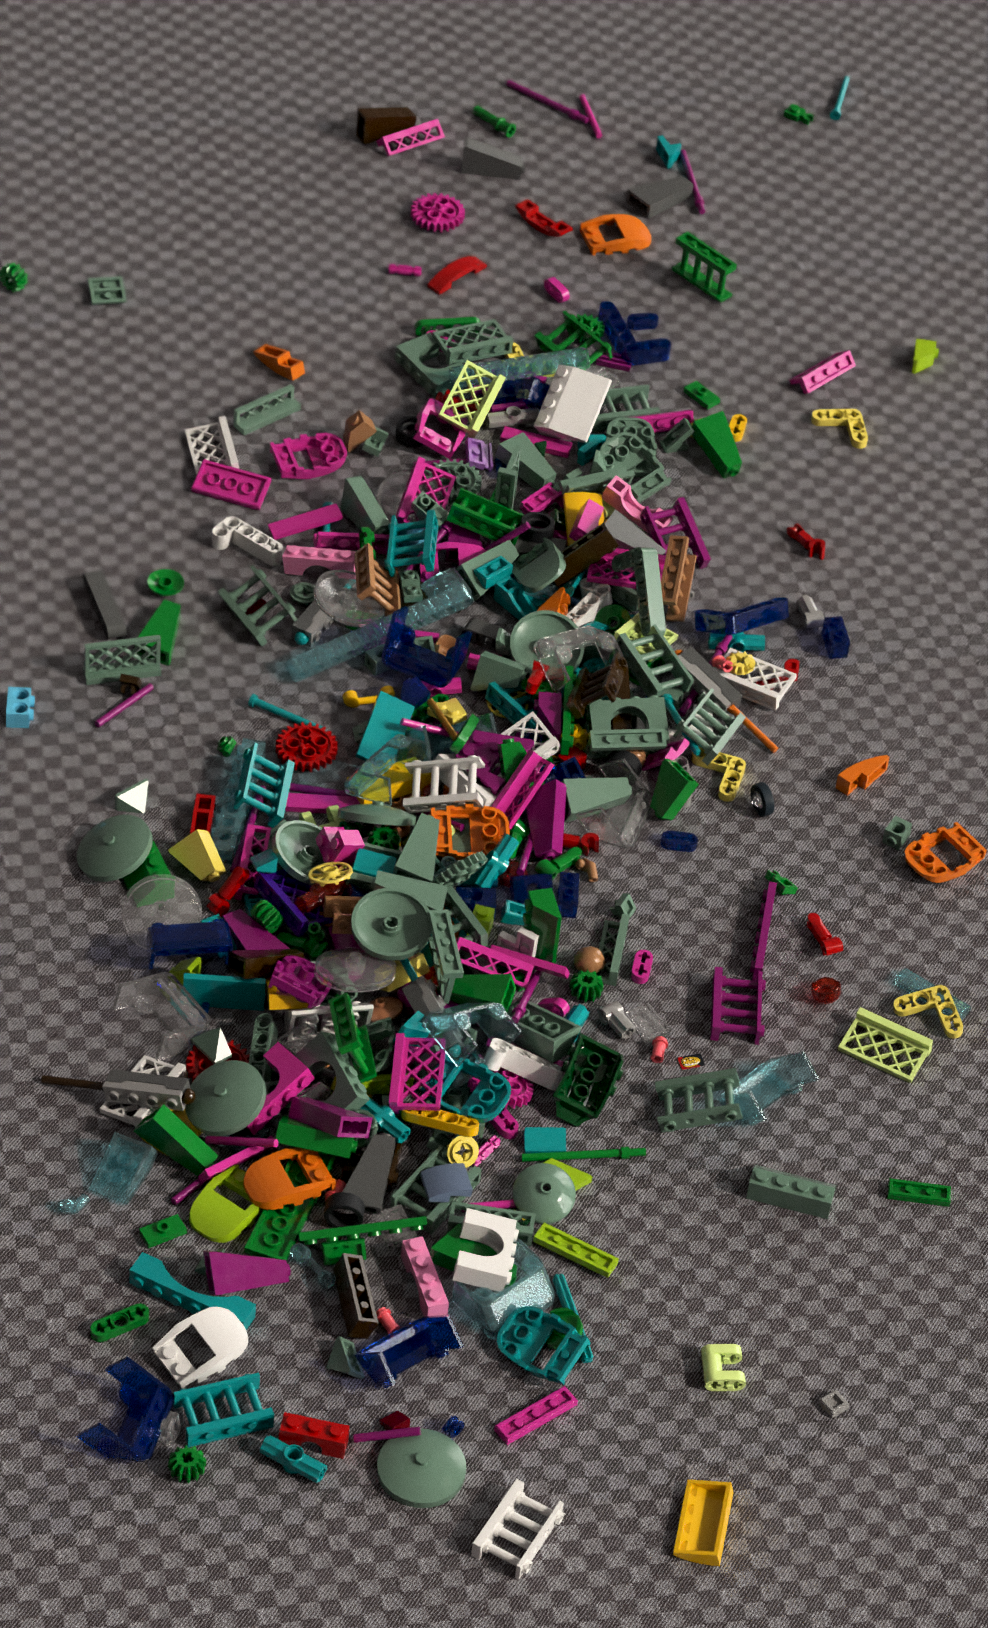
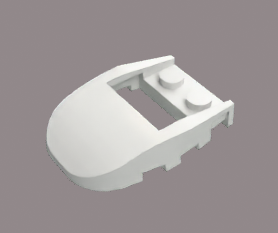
[153,1307,248,1389]

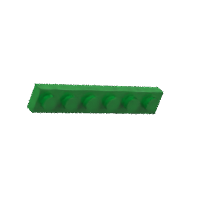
[561,665,577,755]
[299,1216,427,1245]

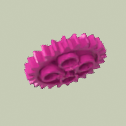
[411,192,465,233]
[467,1067,534,1109]

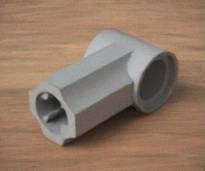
[796,595,824,629]
[597,1001,636,1040]

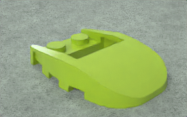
[189,1164,264,1243]

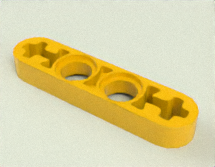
[401,1110,479,1137]

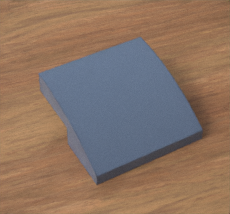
[420,1163,473,1202]

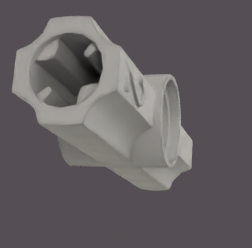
[485,406,539,429]

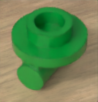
[217,736,236,757]

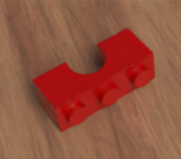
[279,1412,350,1459]

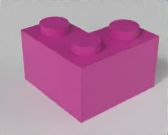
[315,827,365,870]

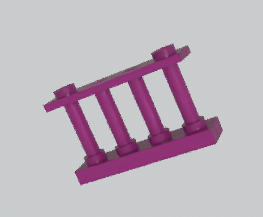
[640,497,711,569]
[710,967,766,1045]

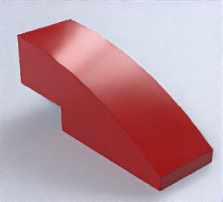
[190,793,216,836]

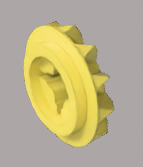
[726,651,755,675]
[446,1135,479,1168]

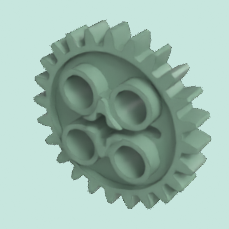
[424,459,482,504]
[432,851,488,887]

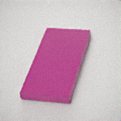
[191,459,272,510]

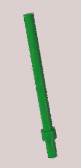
[521,1146,646,1162]

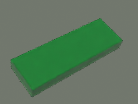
[887,1178,951,1207]

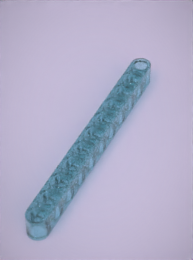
[284,584,474,682]

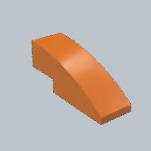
[253,344,305,381]
[835,755,889,796]

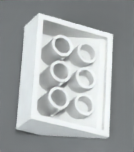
[534,365,612,443]
[284,1001,374,1040]

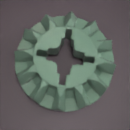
[290,582,320,605]

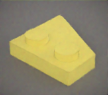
[427,698,467,725]

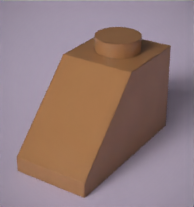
[343,410,377,453]

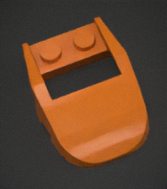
[579,214,651,255]
[429,804,510,860]
[905,822,987,883]
[243,1147,336,1210]

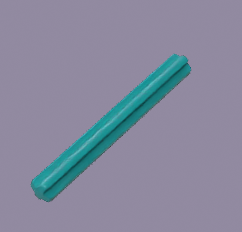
[553,1273,594,1364]

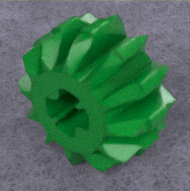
[0,262,29,293]
[367,825,401,850]
[250,900,284,933]
[569,969,604,1003]
[168,1444,206,1484]

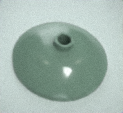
[512,1163,576,1224]

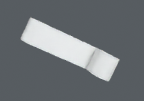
[212,516,283,566]
[565,578,613,628]
[482,1038,563,1091]

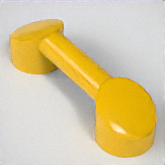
[342,686,395,708]

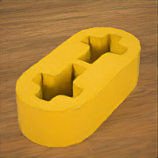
[729,414,747,442]

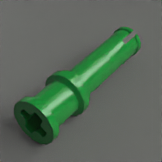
[472,105,516,138]

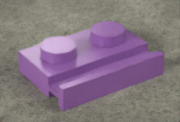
[465,437,493,472]

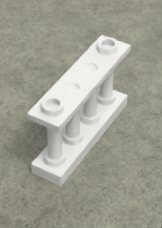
[403,755,485,813]
[471,1479,565,1580]

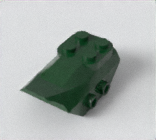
[553,1033,624,1127]

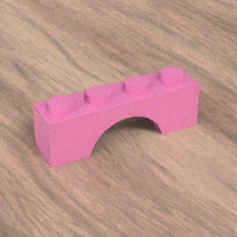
[602,475,674,536]
[282,545,357,580]
[401,1236,449,1323]

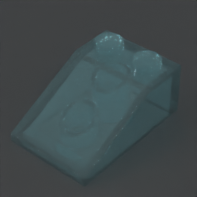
[89,1132,158,1205]

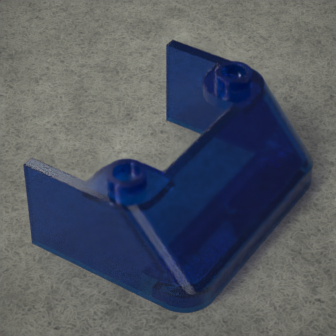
[382,606,472,688]
[146,919,233,969]
[355,1315,464,1388]
[77,1356,174,1462]

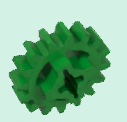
[567,313,605,343]

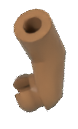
[575,858,598,882]

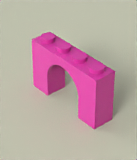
[569,499,650,541]
[245,1042,315,1135]

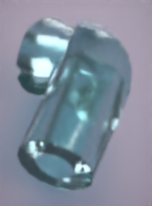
[57,1194,90,1214]

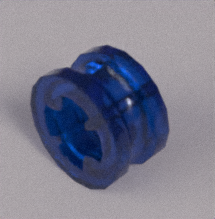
[443,1416,465,1438]

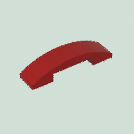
[515,199,573,237]
[427,256,487,295]

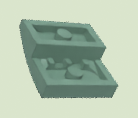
[88,276,126,305]

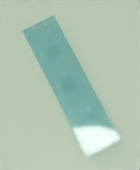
[893,967,971,1021]

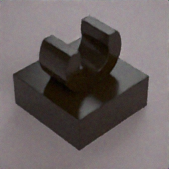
[119,674,142,696]

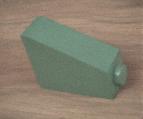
[470,651,528,691]

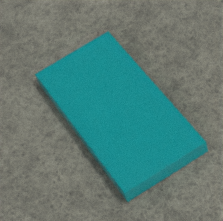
[355,691,415,767]
[183,973,266,1011]

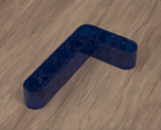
[598,301,672,366]
[694,597,789,635]

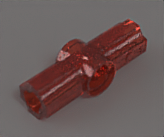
[295,878,348,913]

